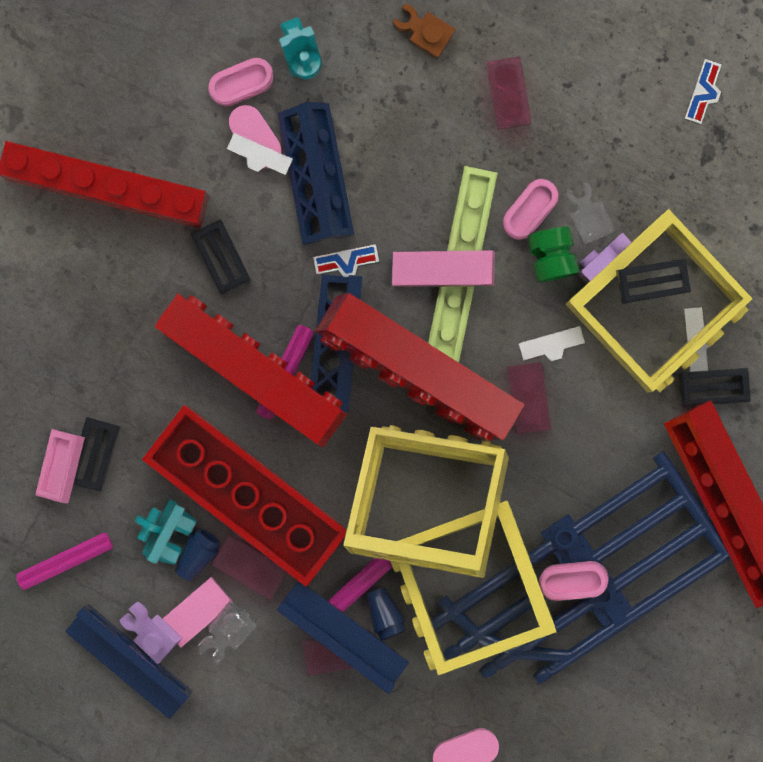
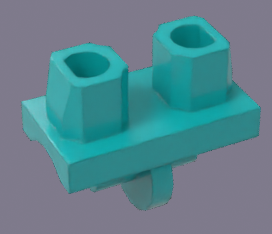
[279,17,323,79]
[135,499,197,565]

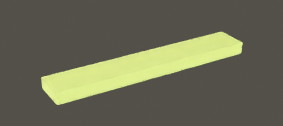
[428,166,498,362]

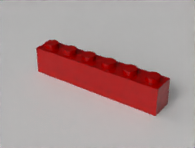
[0,141,209,229]
[154,293,347,448]
[664,400,763,608]

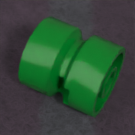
[527,226,580,283]

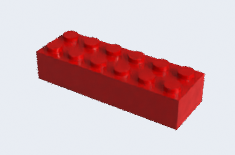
[315,293,525,442]
[142,405,347,587]

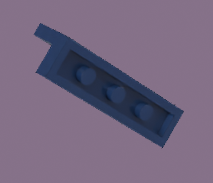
[278,102,355,245]
[311,274,362,413]
[277,581,409,694]
[65,604,193,719]

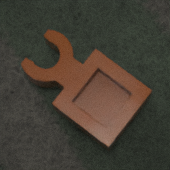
[393,4,456,60]

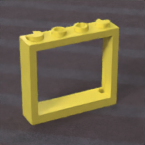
[565,209,752,393]
[343,425,509,578]
[391,501,557,675]

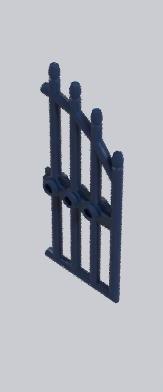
[420,451,730,683]

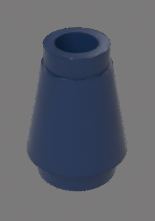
[175,528,221,581]
[366,587,406,641]

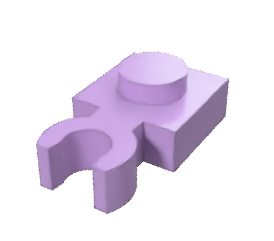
[577,233,632,284]
[119,602,182,664]

